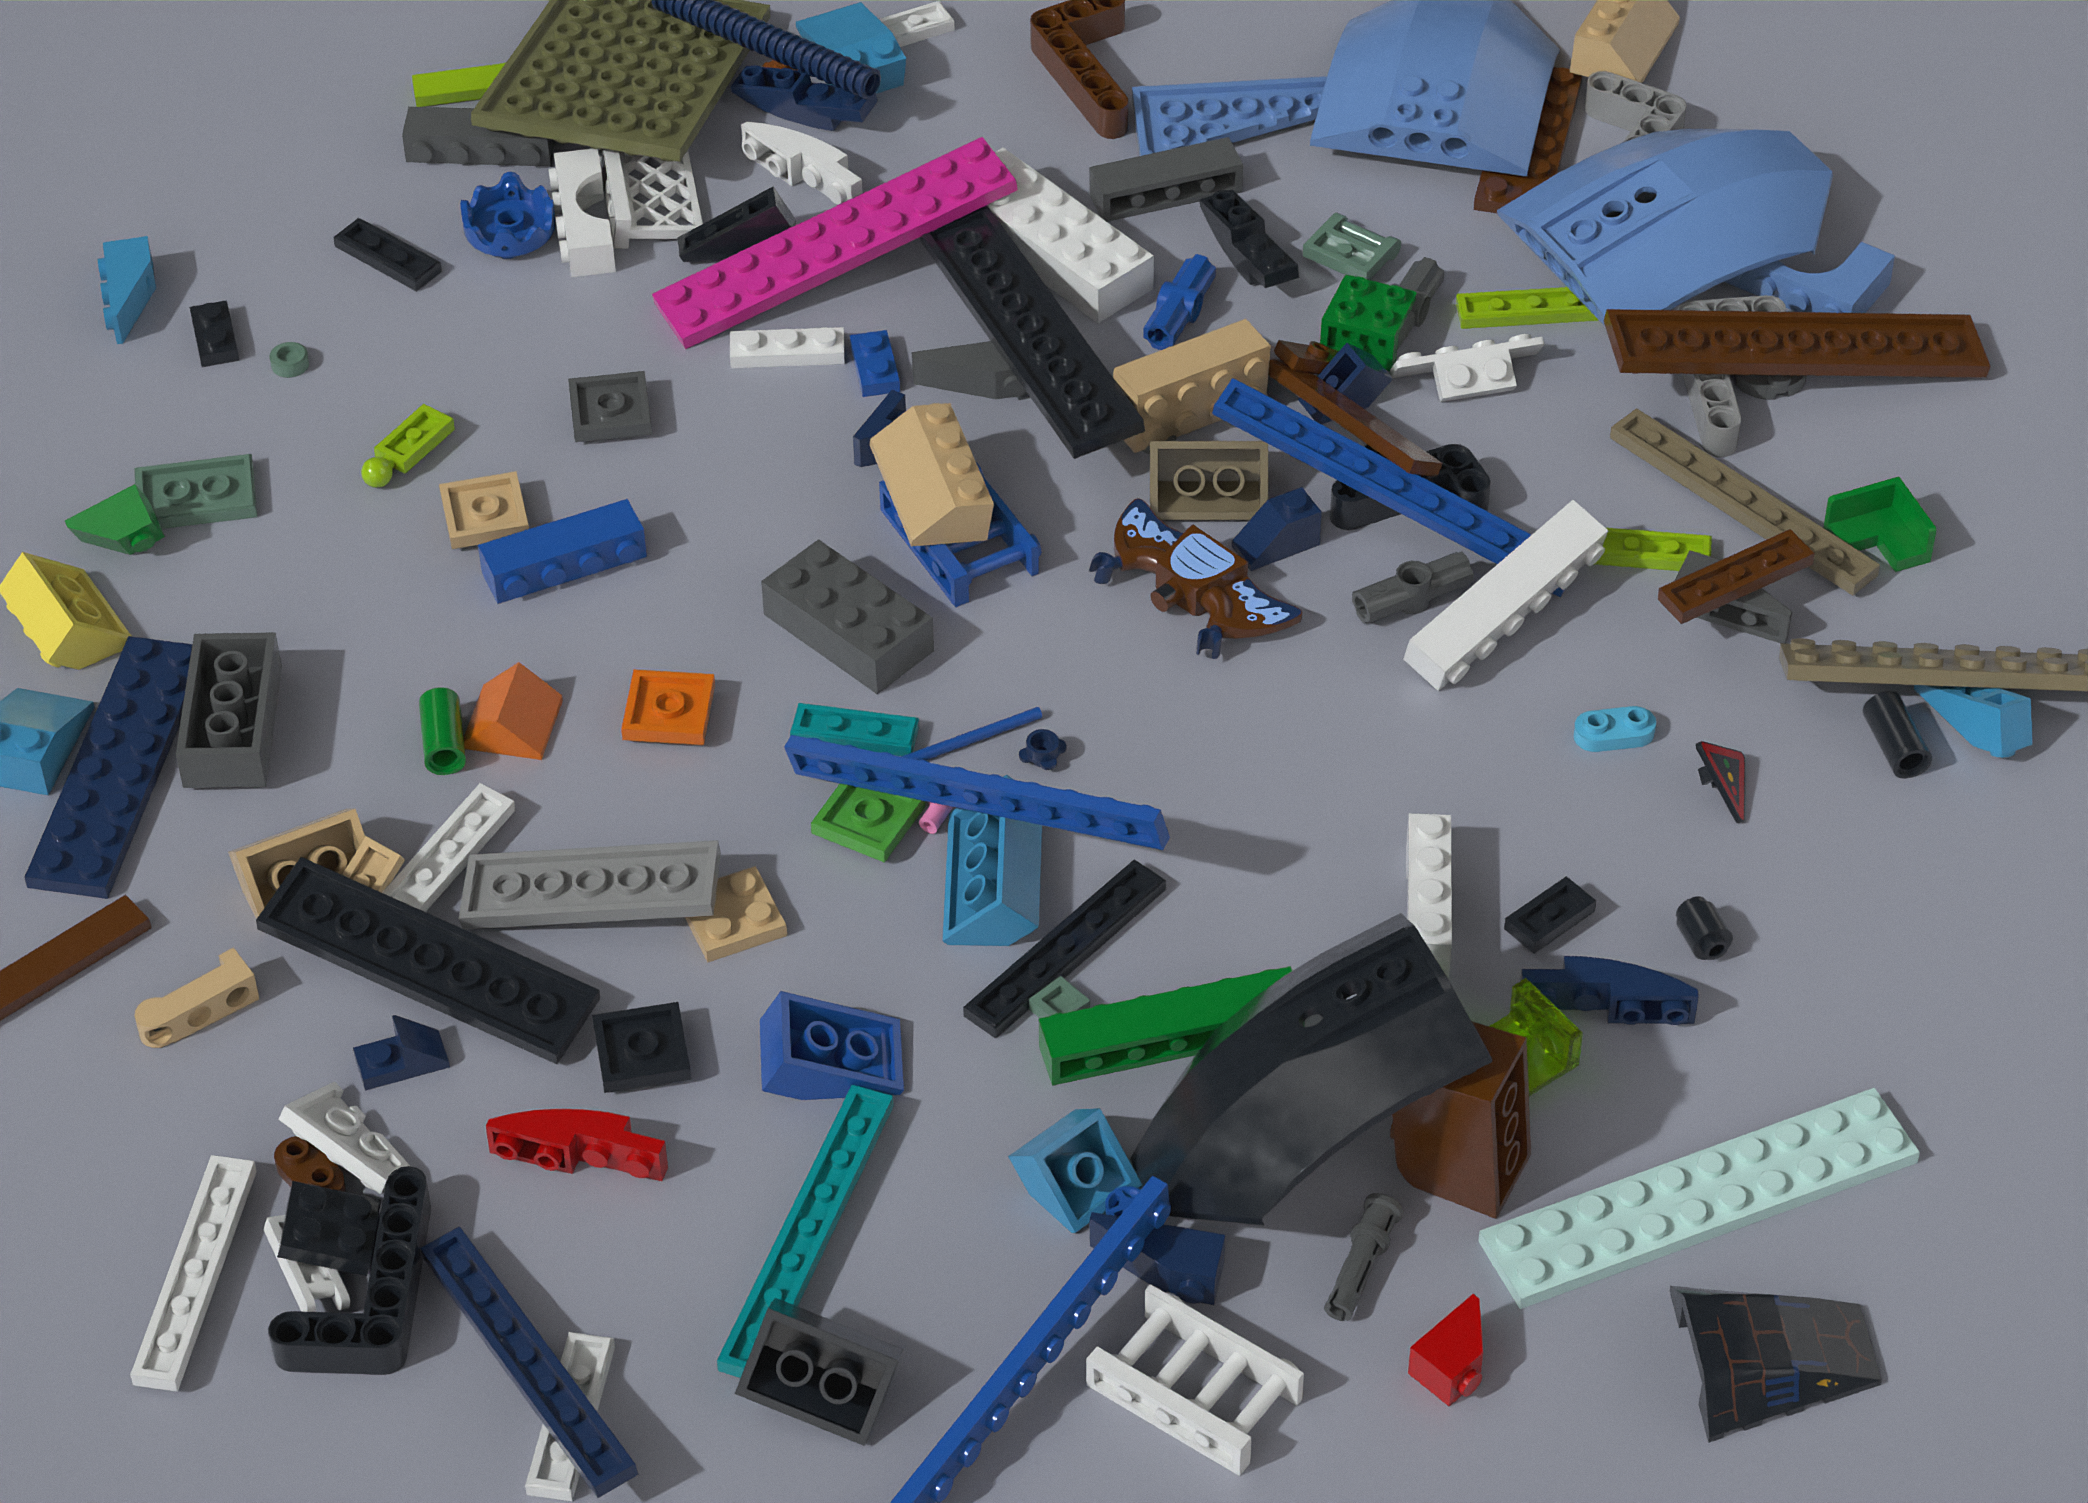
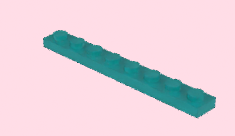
[717,1085,894,1378]

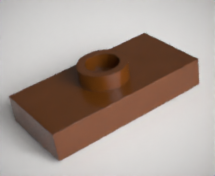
[1273,340,1338,375]

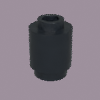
[1676,896,1733,960]

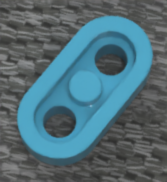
[1573,706,1656,752]

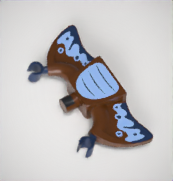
[1089,498,1302,659]

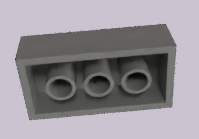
[761,539,934,694]
[176,632,282,788]

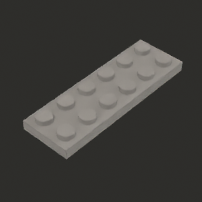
[459,840,721,929]

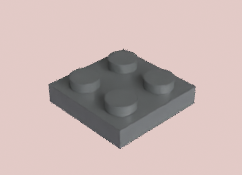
[568,371,652,442]

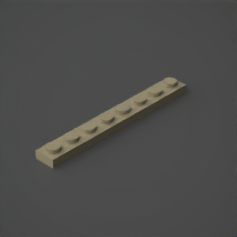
[1610,408,1880,596]

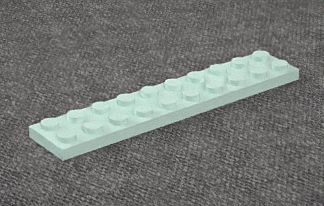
[1478,1088,1920,1309]

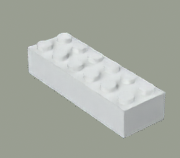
[987,147,1154,324]

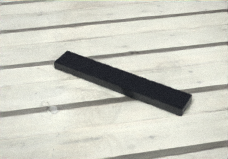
[963,859,1166,1039]

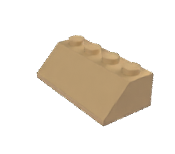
[1570,0,1680,83]
[870,403,994,547]

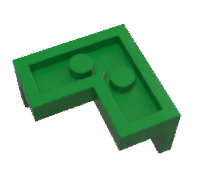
[1823,476,1937,572]

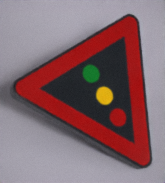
[1695,741,1745,823]

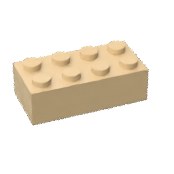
[1113,319,1271,453]

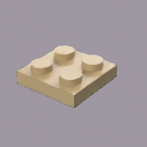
[439,471,529,549]
[685,866,787,963]

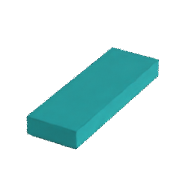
[790,703,919,756]

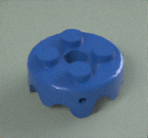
[460,171,556,259]

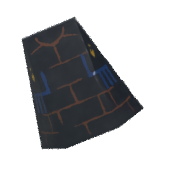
[1669,1285,1882,1443]

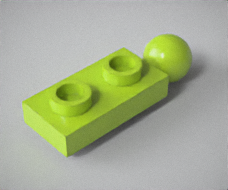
[361,403,455,488]

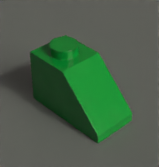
[65,484,165,555]

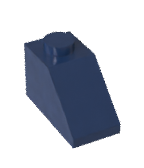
[1298,343,1393,425]
[1232,487,1322,571]

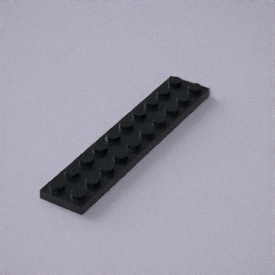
[920,205,1145,459]

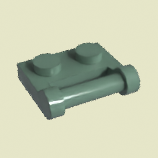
[1303,212,1401,280]

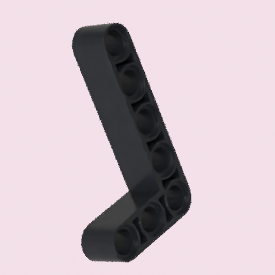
[268,1166,431,1375]

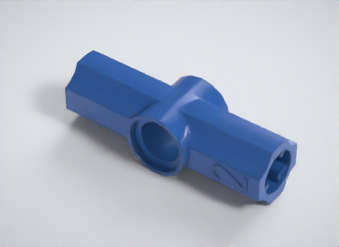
[1143,254,1216,350]

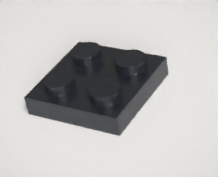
[592,1002,692,1093]
[277,1181,381,1276]

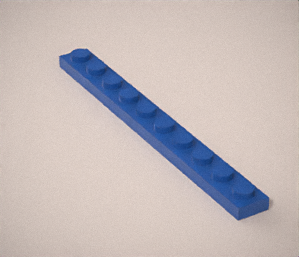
[1212,378,1566,598]
[784,735,1170,850]
[890,1175,1171,1503]

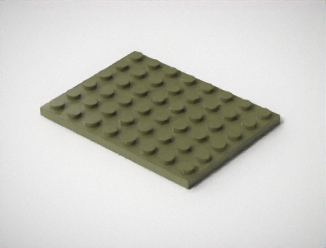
[471,0,771,162]

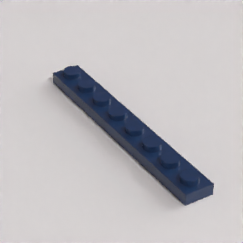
[420,1226,639,1498]

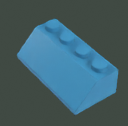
[942,775,1042,946]

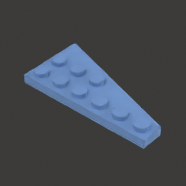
[1132,76,1327,156]

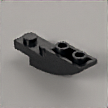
[1199,189,1299,288]

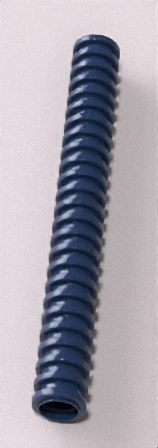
[652,0,881,99]

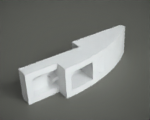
[741,122,863,205]

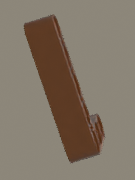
[1030,0,1128,139]

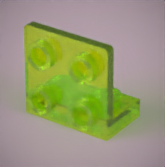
[1490,978,1583,1096]

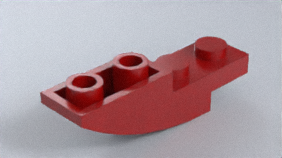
[486,1109,668,1181]

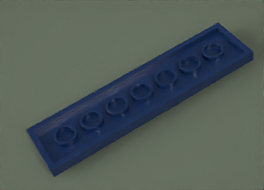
[24,636,192,899]

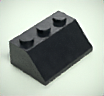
[735,1298,904,1446]

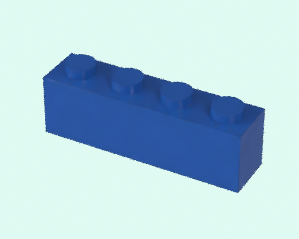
[478,499,647,604]

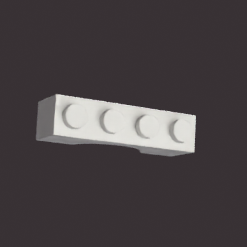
[548,149,616,277]
[1406,813,1452,978]

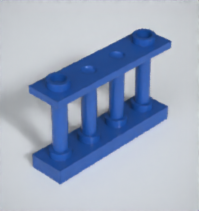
[879,462,1042,608]

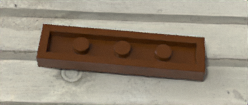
[1658,529,1815,624]

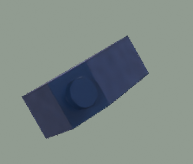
[1090,1212,1225,1305]

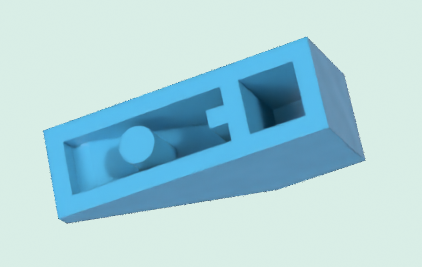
[1914,685,2033,758]

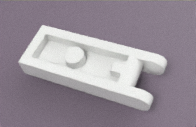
[263,1215,350,1312]

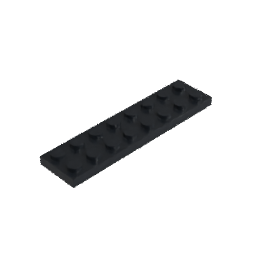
[256,857,600,1064]

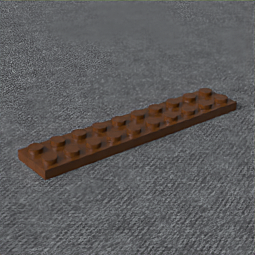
[1603,309,1991,378]

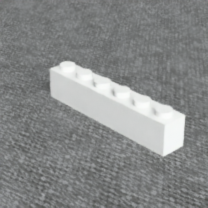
[1403,500,1608,691]

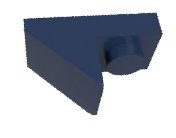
[853,390,906,467]
[353,1015,450,1091]

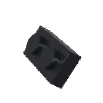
[189,300,240,367]
[1504,876,1596,954]

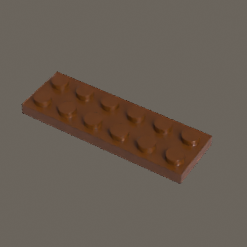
[1473,67,1583,214]

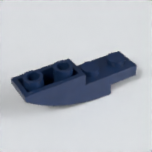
[730,65,878,131]
[1519,956,1699,1025]

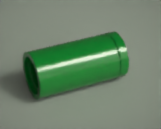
[419,687,466,775]

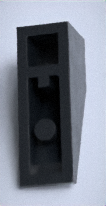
[678,186,796,262]

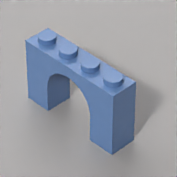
[1724,242,1895,313]

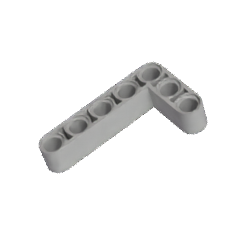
[1585,71,1687,217]
[1677,295,1786,457]

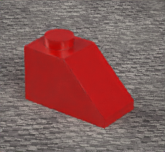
[1408,1294,1483,1406]

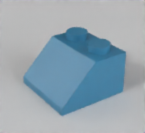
[1008,1108,1142,1233]

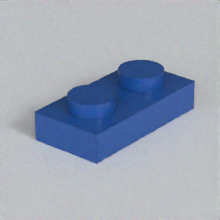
[850,330,900,397]

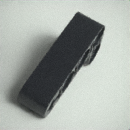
[1330,444,1491,530]

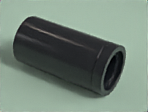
[1862,691,1932,779]

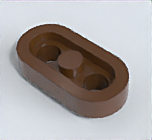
[274,1136,346,1192]

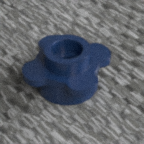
[1019,729,1067,770]

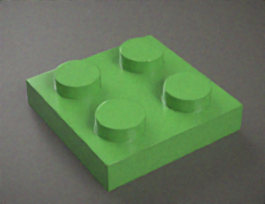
[811,784,925,863]

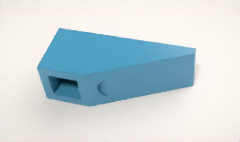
[97,236,156,344]

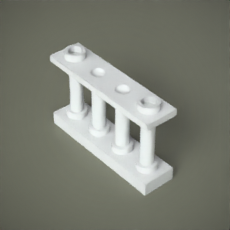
[1086,1284,1304,1476]

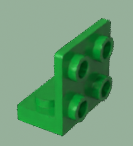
[1320,275,1417,371]

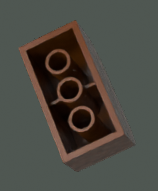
[1390,1021,1531,1219]

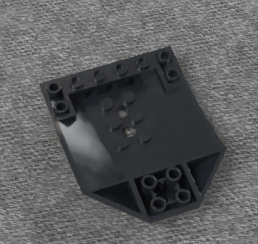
[1130,913,1493,1226]

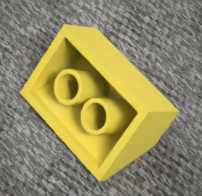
[0,552,131,670]

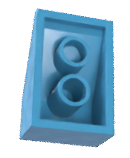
[796,2,906,94]
[0,688,95,795]

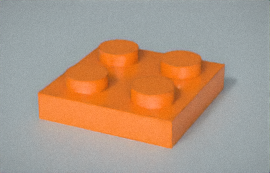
[621,669,715,745]

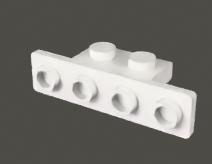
[1390,334,1545,402]

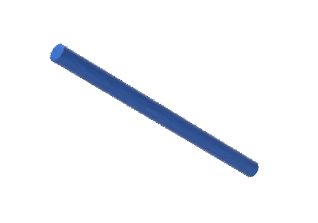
[901,707,1042,760]

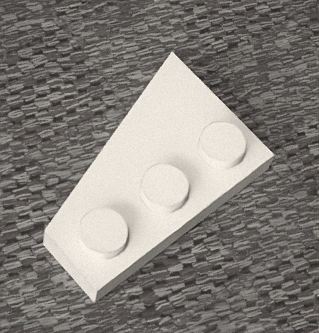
[278,1081,410,1194]

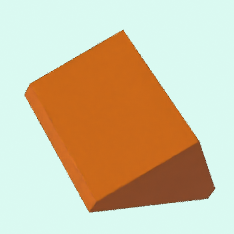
[464,662,563,760]

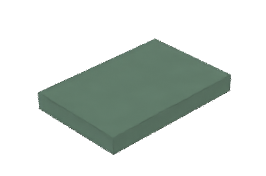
[134,454,257,529]

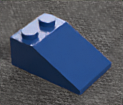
[760,991,904,1100]

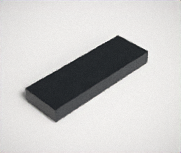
[333,218,442,292]

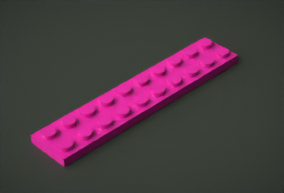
[652,137,1018,349]

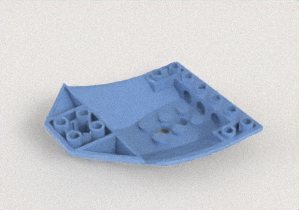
[1497,129,1833,326]

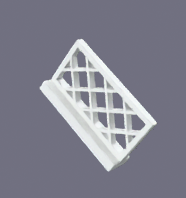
[598,149,703,249]

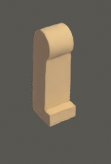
[134,947,259,1048]

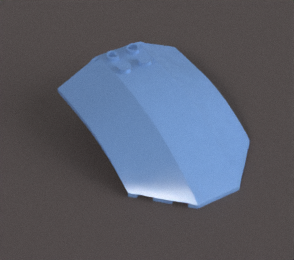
[1310,0,1560,176]

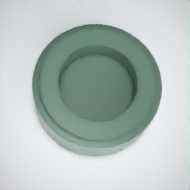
[269,342,309,378]

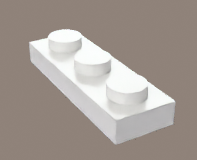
[730,327,845,368]

